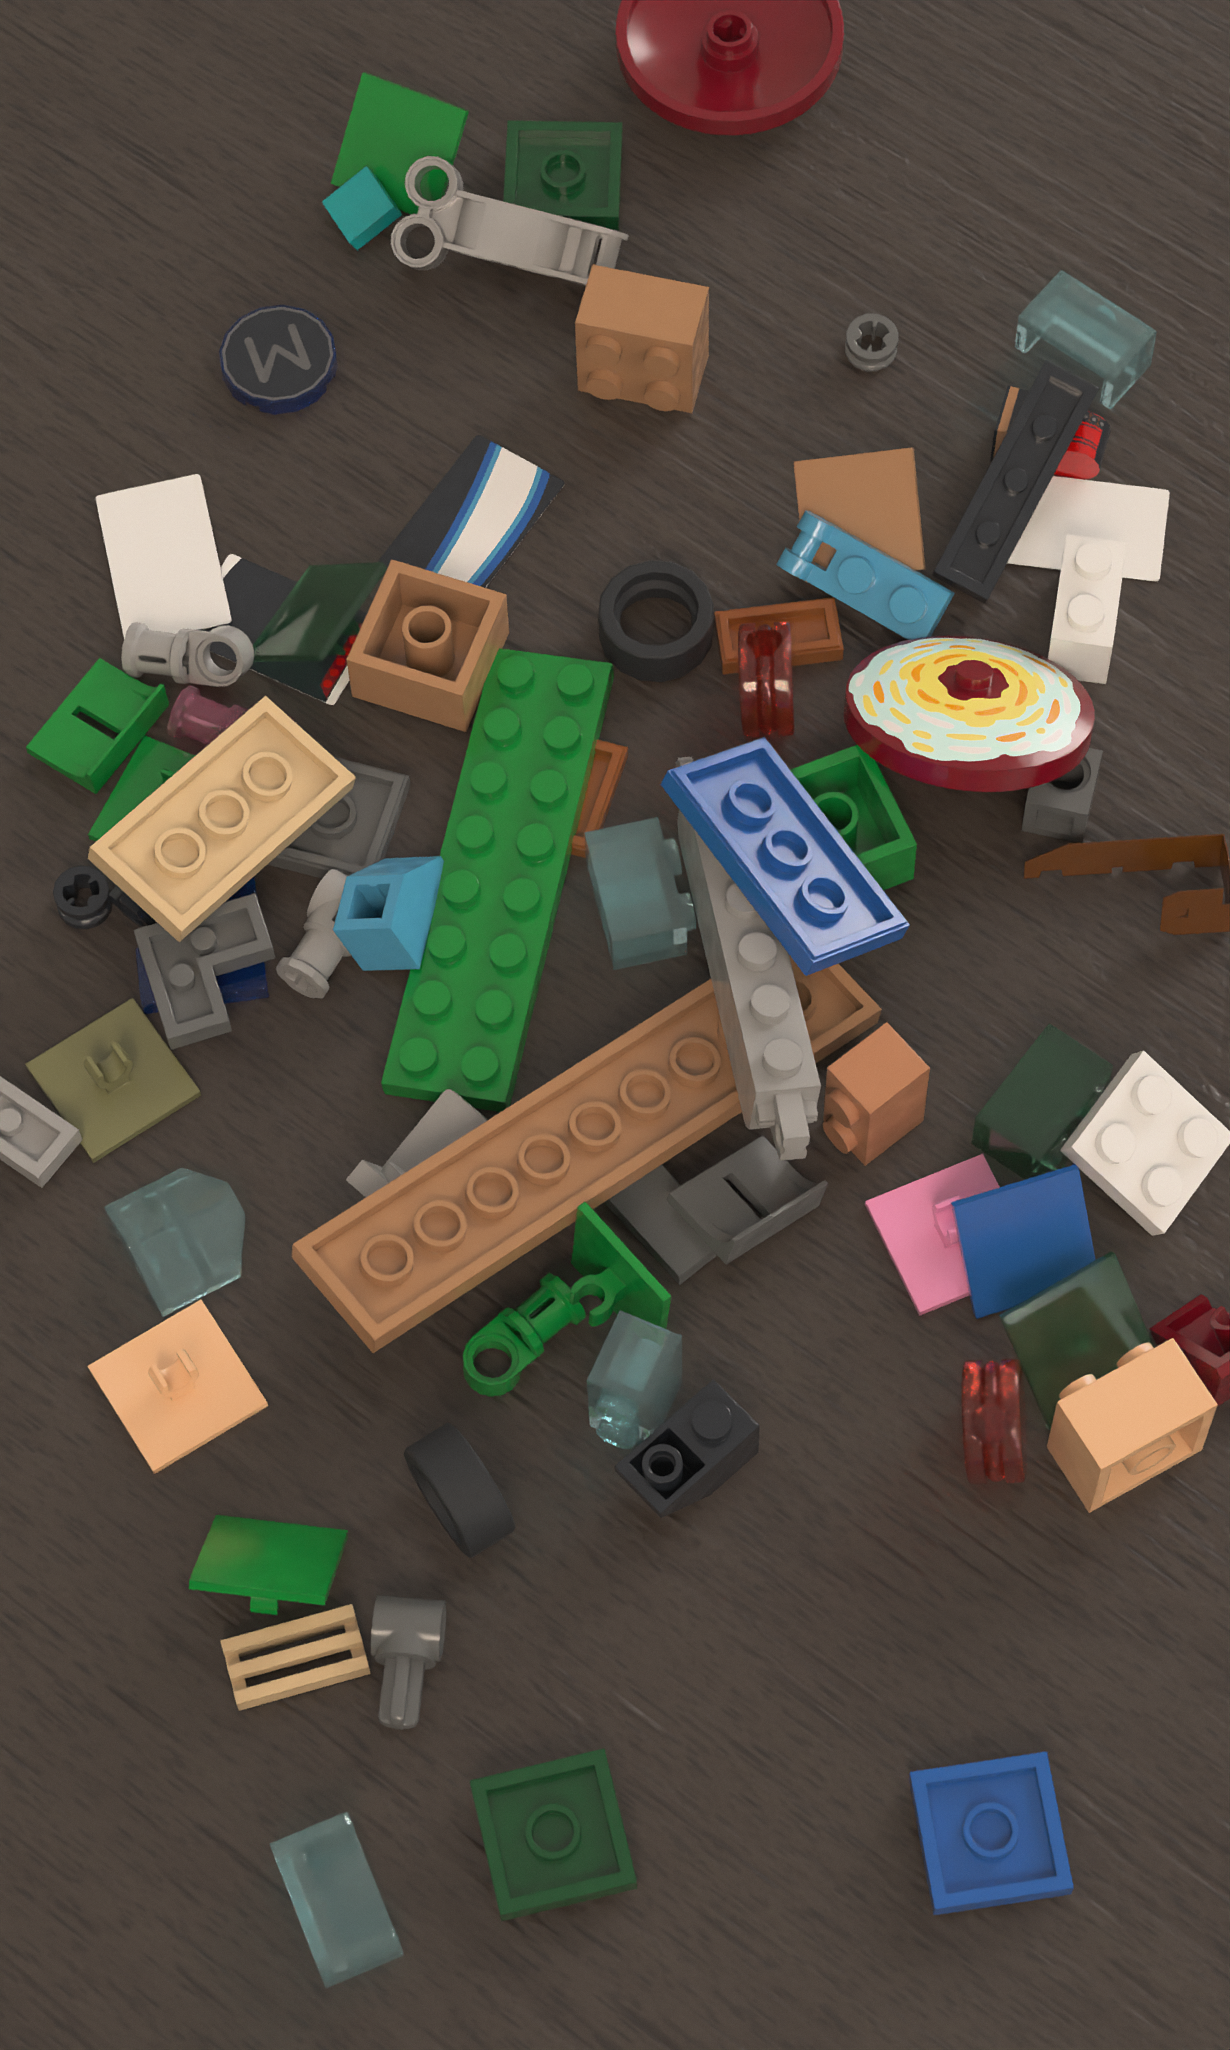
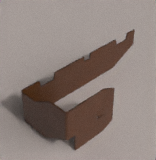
[1024,834,1230,935]

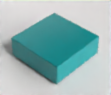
[322,166,402,250]

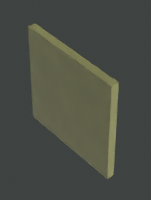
[25,998,201,1163]

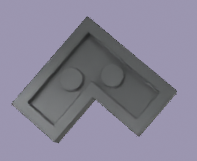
[133,893,275,1050]

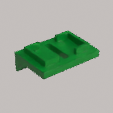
[26,658,169,794]

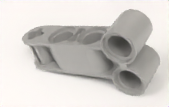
[391,156,629,286]

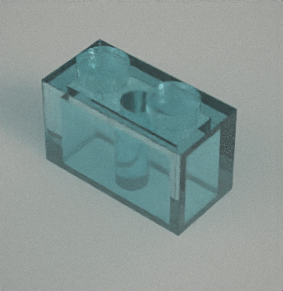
[584,817,696,970]
[587,1311,682,1449]

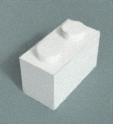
[1048,534,1127,684]

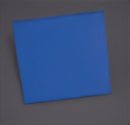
[951,1164,1100,1319]

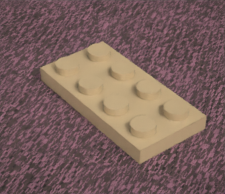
[88,696,356,942]

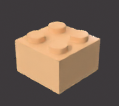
[1047,1338,1217,1513]

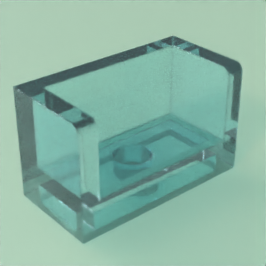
[1015,270,1157,409]
[270,1812,404,1988]

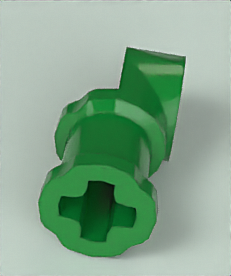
[463,1273,586,1397]

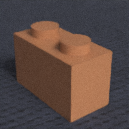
[823,1022,930,1166]

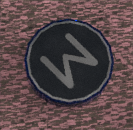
[219,305,338,414]

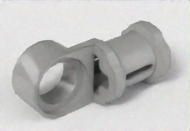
[121,622,254,687]
[276,869,351,999]

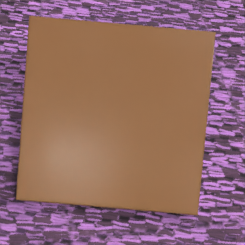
[794,448,926,583]

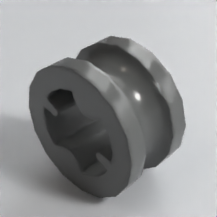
[845,313,899,371]

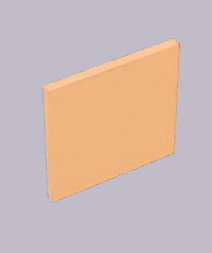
[88,1299,268,1474]

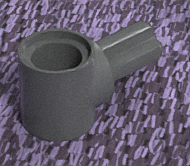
[371,1595,447,1730]

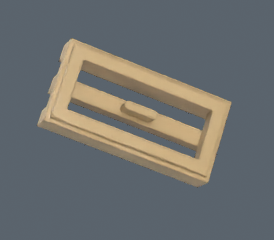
[221,1604,371,1711]

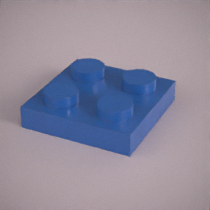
[909,1751,1074,1915]

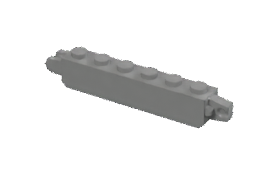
[676,757,821,1161]

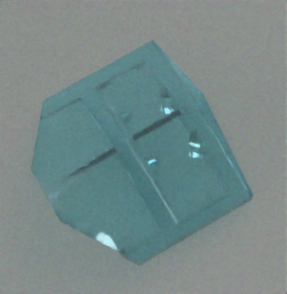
[104,1168,246,1317]

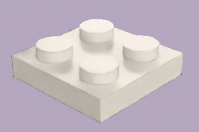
[1060,1051,1230,1236]

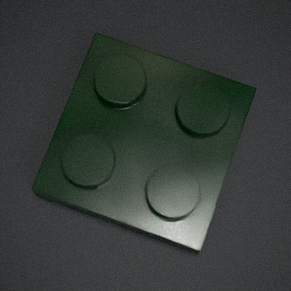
[503,121,623,231]
[470,1748,637,1922]

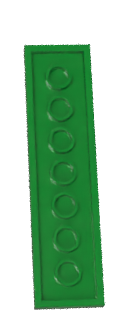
[381,648,614,1112]

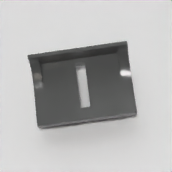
[666,1136,828,1265]

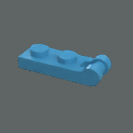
[777,510,955,640]

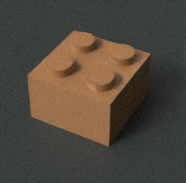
[575,264,709,413]
[347,559,509,732]

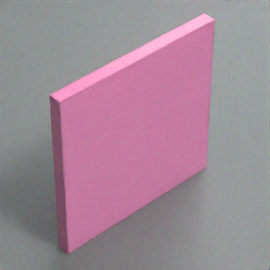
[865,1154,1000,1316]

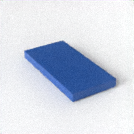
[660,737,910,976]

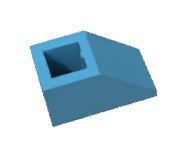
[333,856,444,971]

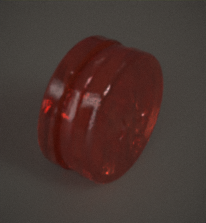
[738,621,795,738]
[961,1358,1027,1485]

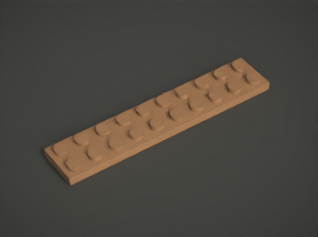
[292,955,882,1353]

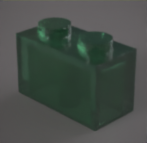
[971,1023,1113,1180]

